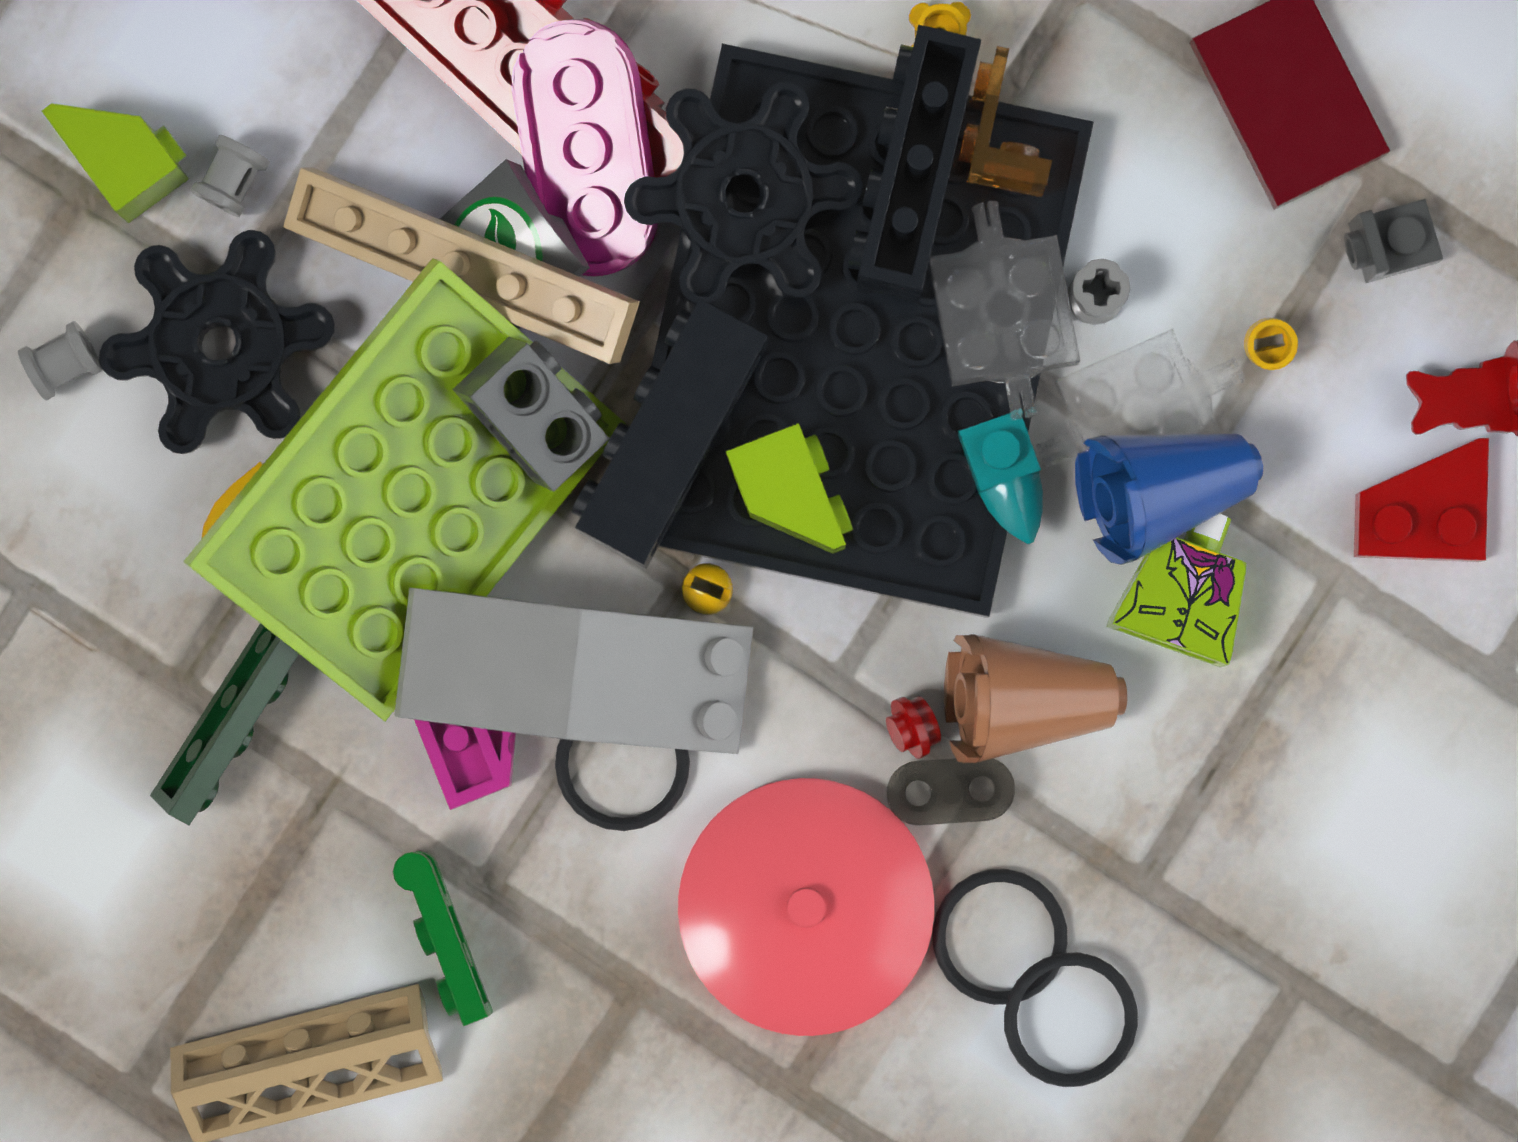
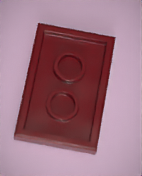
[1190,0,1390,210]

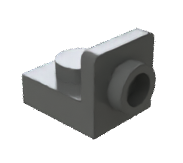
[1344,199,1443,283]

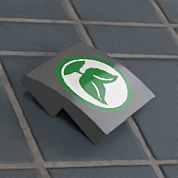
[440,159,590,329]

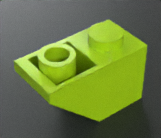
[726,423,853,554]

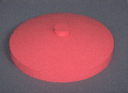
[678,778,934,1036]

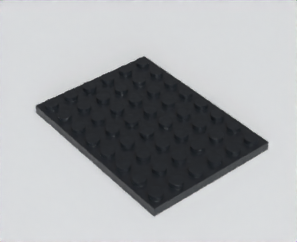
[652,43,1094,618]

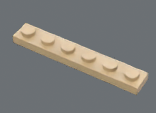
[283,167,640,364]

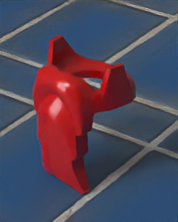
[1406,340,1518,436]

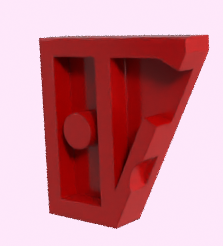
[1354,438,1489,562]

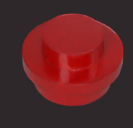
[886,696,941,759]

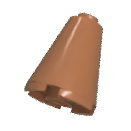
[944,634,1127,763]

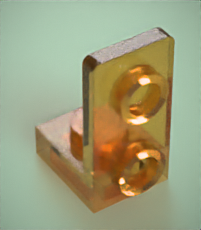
[959,46,1052,197]

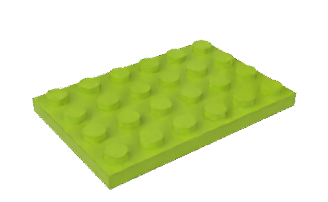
[183,258,626,722]

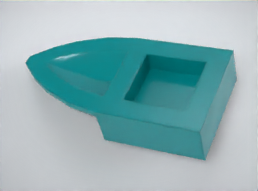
[958,410,1043,544]

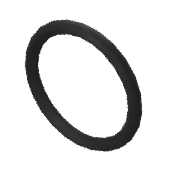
[555,739,690,831]
[932,869,1068,1005]
[1004,952,1138,1087]

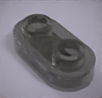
[886,758,1015,825]

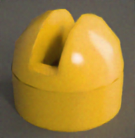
[1244,318,1298,370]
[682,563,733,615]

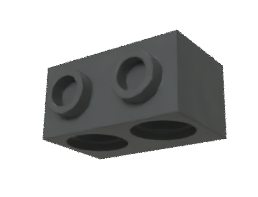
[452,337,610,492]

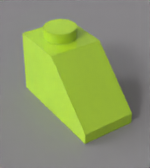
[41,103,189,223]

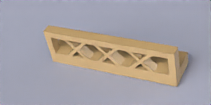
[170,984,443,1142]

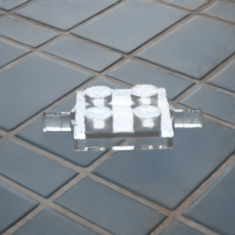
[929,201,1080,420]
[1036,329,1245,469]

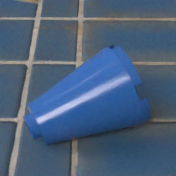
[1075,434,1263,565]

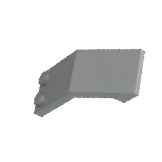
[394,588,753,754]

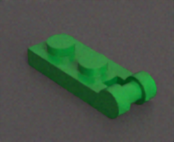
[393,851,494,1026]

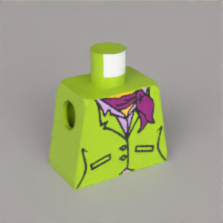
[1106,514,1247,667]

